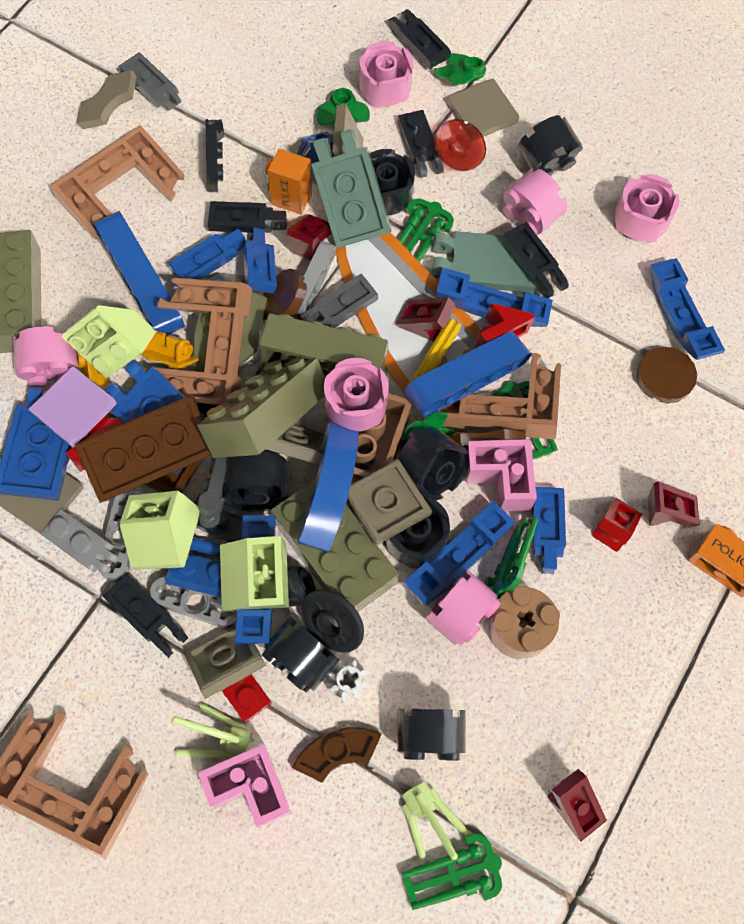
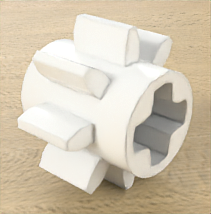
[329,660,369,703]

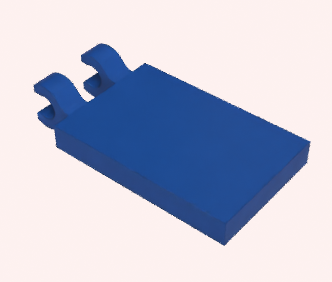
[104,360,206,474]
[0,387,71,501]

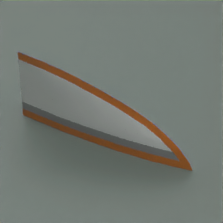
[336,232,481,391]

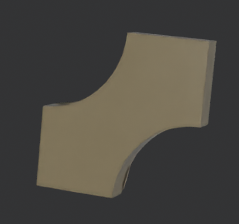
[77,70,137,129]

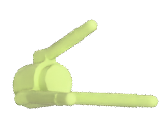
[172,704,252,759]
[402,782,471,860]

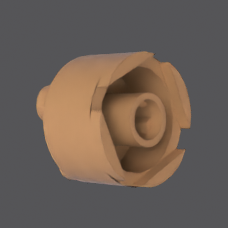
[488,586,560,659]

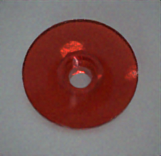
[434,119,486,171]

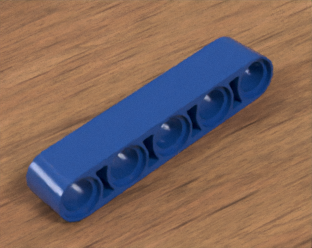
[93,211,185,336]
[404,331,532,417]

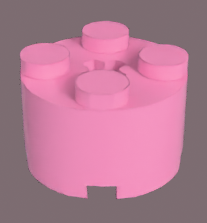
[359,41,413,108]
[502,168,567,235]
[614,174,679,243]
[12,326,79,387]
[324,358,389,431]
[425,569,501,645]

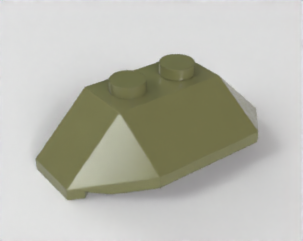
[194,273,267,372]

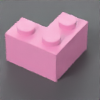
[465,439,537,511]
[198,744,292,828]

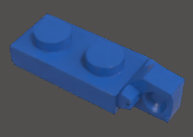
[243,227,277,294]
[168,229,245,280]
[532,487,566,574]

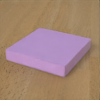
[28,366,117,448]

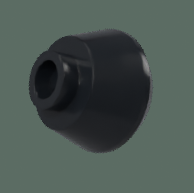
[287,564,316,607]

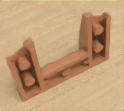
[50,125,185,239]
[150,278,252,406]
[435,349,561,439]
[0,713,149,860]

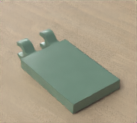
[311,129,392,248]
[432,231,537,293]

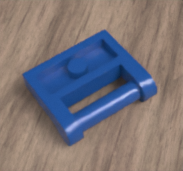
[166,536,222,597]

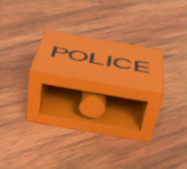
[265,149,312,215]
[688,523,744,598]

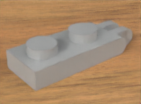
[41,509,119,574]

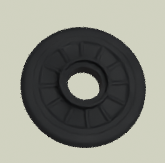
[302,589,364,653]

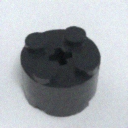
[518,115,583,176]
[369,149,415,216]
[396,427,469,500]
[225,449,289,512]
[385,496,450,569]
[262,616,340,693]
[397,709,466,761]

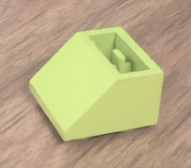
[61,305,156,378]
[120,491,200,570]
[220,536,289,612]

